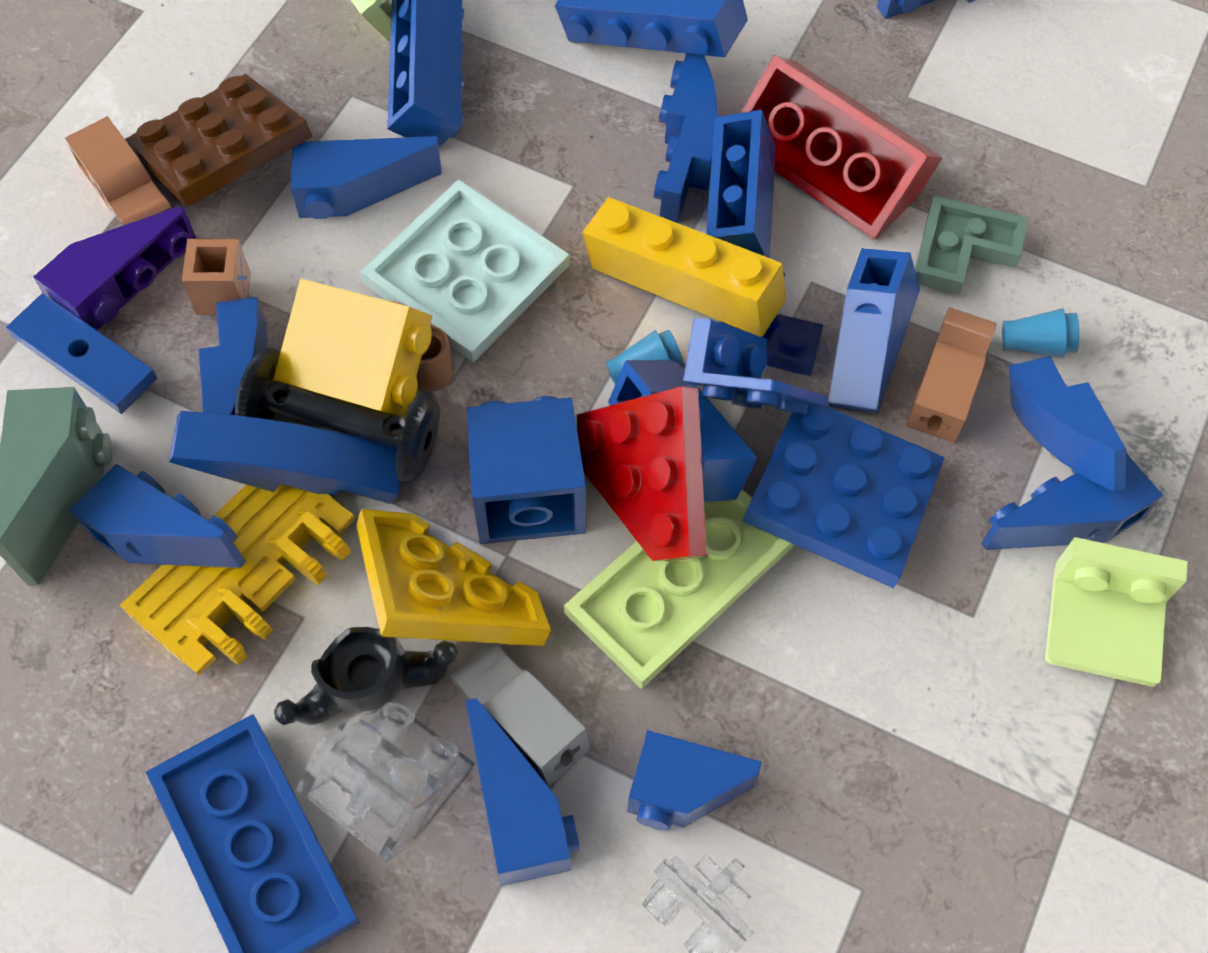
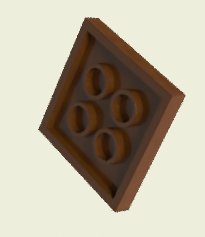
[125,74,313,207]

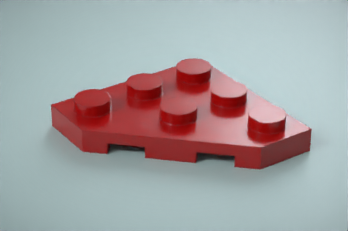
[577,386,707,561]

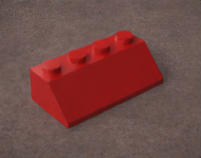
[741,55,943,239]

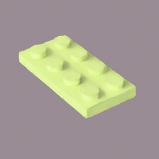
[564,490,794,689]

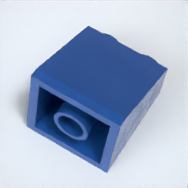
[466,396,586,544]

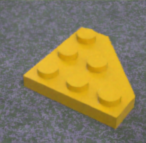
[356,509,551,646]

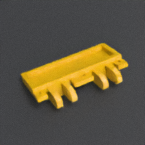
[120,484,356,676]

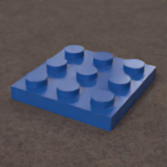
[742,405,945,588]

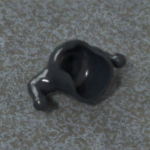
[274,627,458,726]

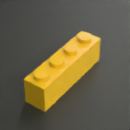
[582,197,786,337]

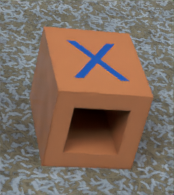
[182,239,251,315]

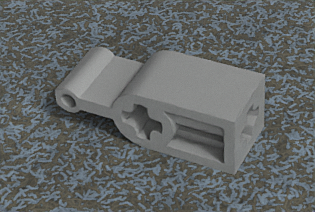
[449,643,591,787]

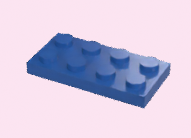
[146,714,360,953]

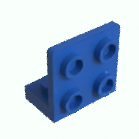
[683,318,828,414]

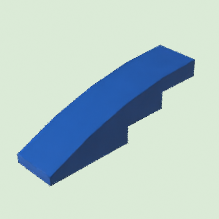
[169,411,399,504]

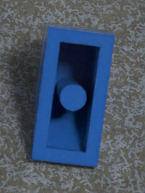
[627,730,762,831]

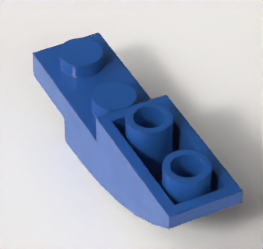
[654,54,718,223]

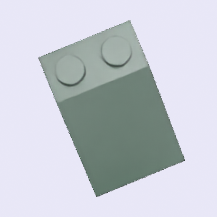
[0,387,112,586]

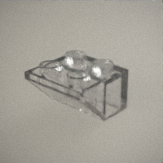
[296,700,475,862]

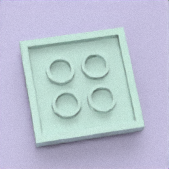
[360,179,570,363]

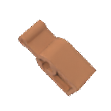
[65,116,172,225]
[906,307,997,443]

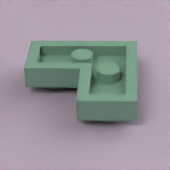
[915,195,1029,294]

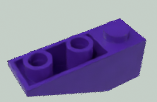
[33,206,197,330]

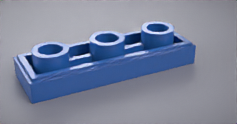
[6,293,157,414]

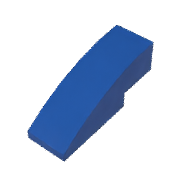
[198,297,267,415]
[1009,356,1126,492]

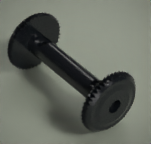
[235,348,440,483]

